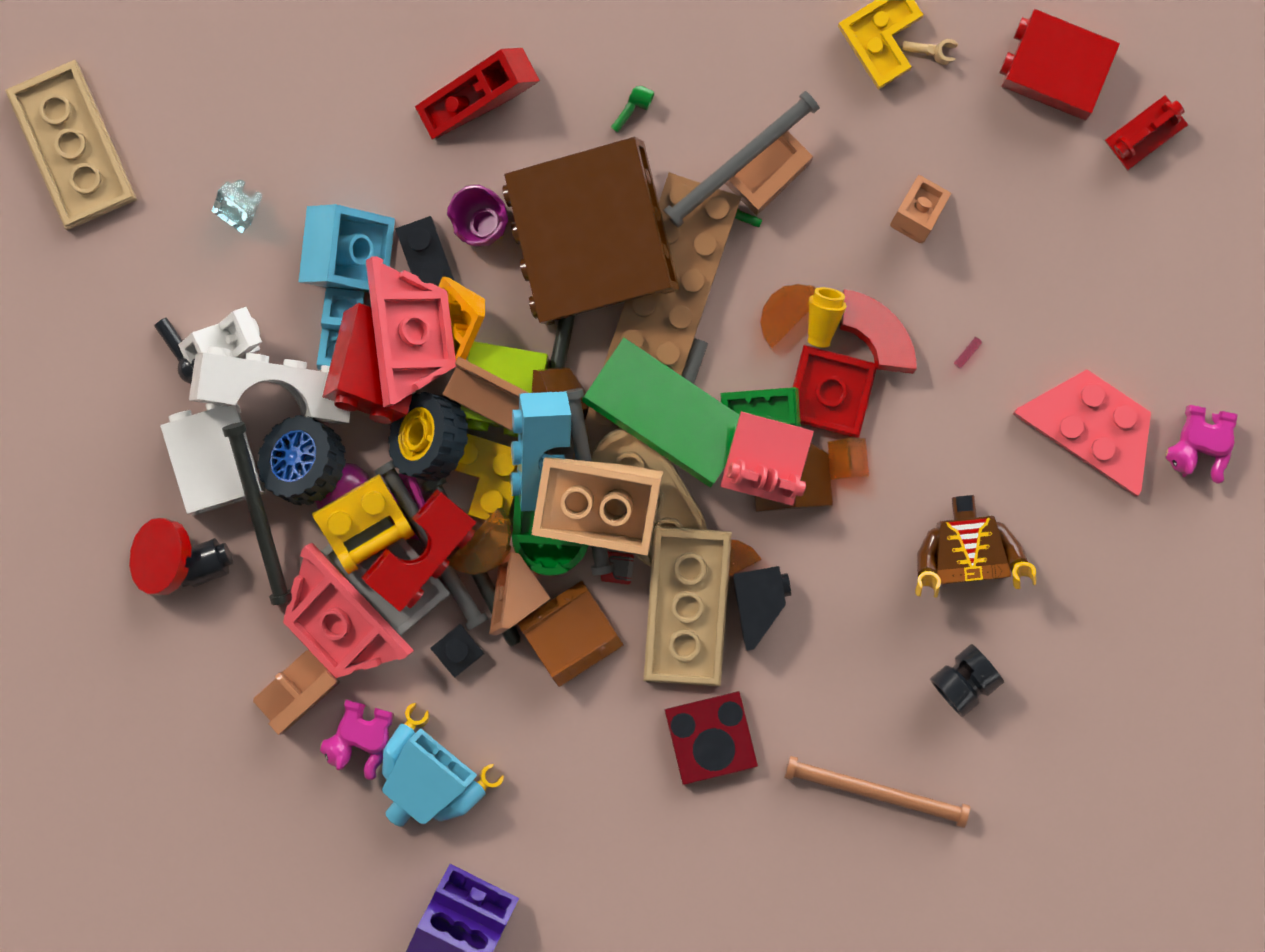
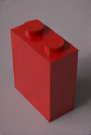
[999,9,1120,121]
[322,303,413,424]

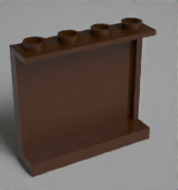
[502,137,680,325]

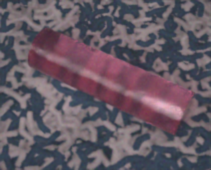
[954,337,983,369]

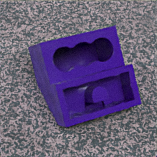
[406,864,519,952]

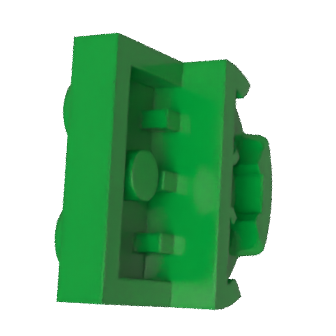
[512,496,589,575]

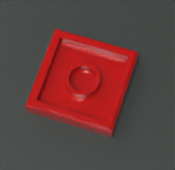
[793,345,876,439]

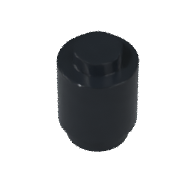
[181,538,233,587]

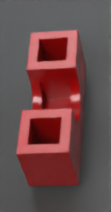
[361,489,477,612]

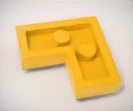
[838,0,924,90]
[454,434,518,526]

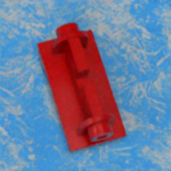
[1104,95,1188,171]

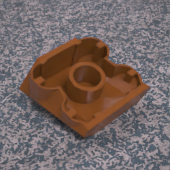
[517,581,624,687]

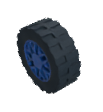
[257,415,346,506]

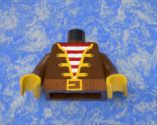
[915,495,1036,598]

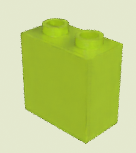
[460,341,549,437]

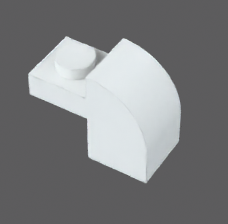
[178,307,262,368]

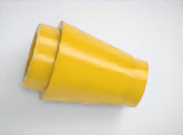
[807,287,847,348]

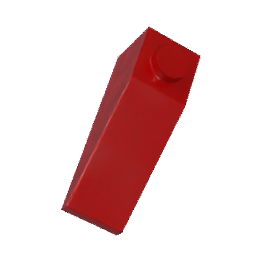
[415,48,540,140]

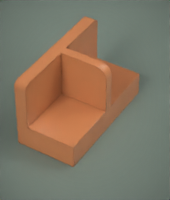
[253,650,340,735]

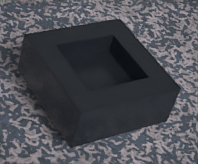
[430,624,485,678]

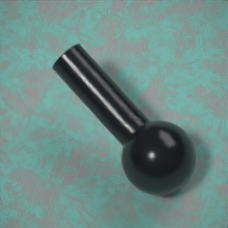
[154,317,195,384]

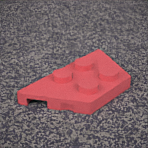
[366,256,456,407]
[1013,369,1151,497]
[283,542,414,678]

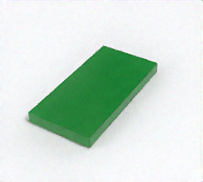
[581,338,740,488]

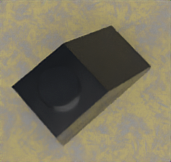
[732,566,791,651]

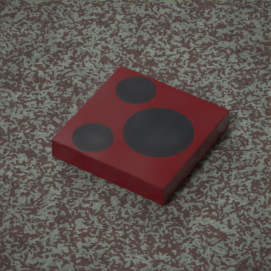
[664,691,758,785]

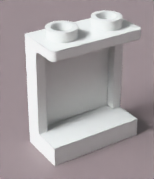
[160,403,266,516]

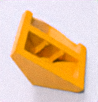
[438,277,485,360]

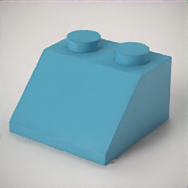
[298,204,395,293]

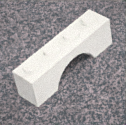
[189,347,351,424]

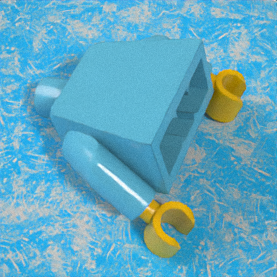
[382,703,504,827]

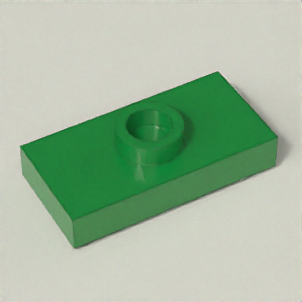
[720,387,800,427]

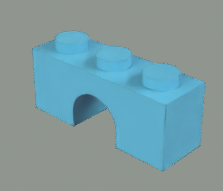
[510,391,571,511]

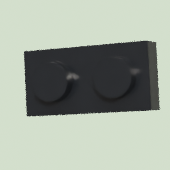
[395,216,455,286]

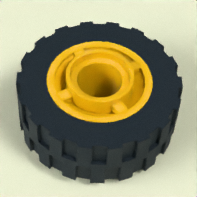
[388,392,468,481]

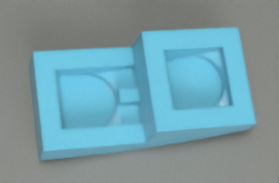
[316,287,365,370]

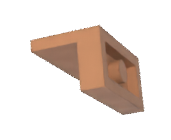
[442,356,528,431]

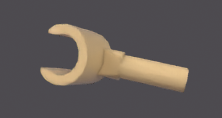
[902,39,958,65]

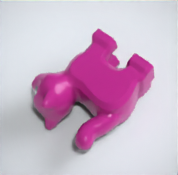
[1165,405,1238,484]
[320,700,394,780]

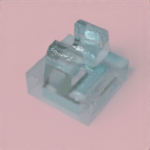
[212,180,262,233]

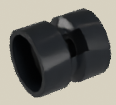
[930,644,1004,717]

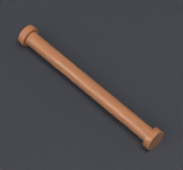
[784,756,970,828]

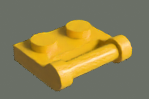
[312,474,416,575]

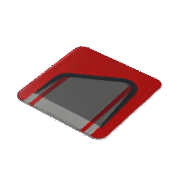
[601,551,634,585]

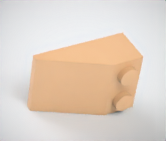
[531,457,663,556]

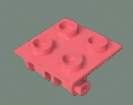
[720,411,814,506]

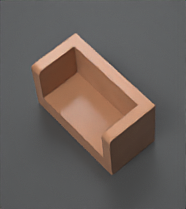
[725,131,813,216]

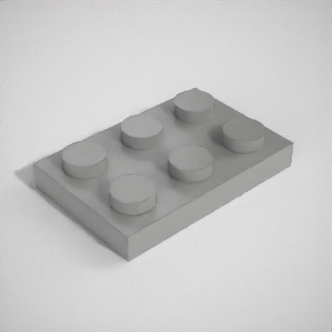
[321,517,451,636]

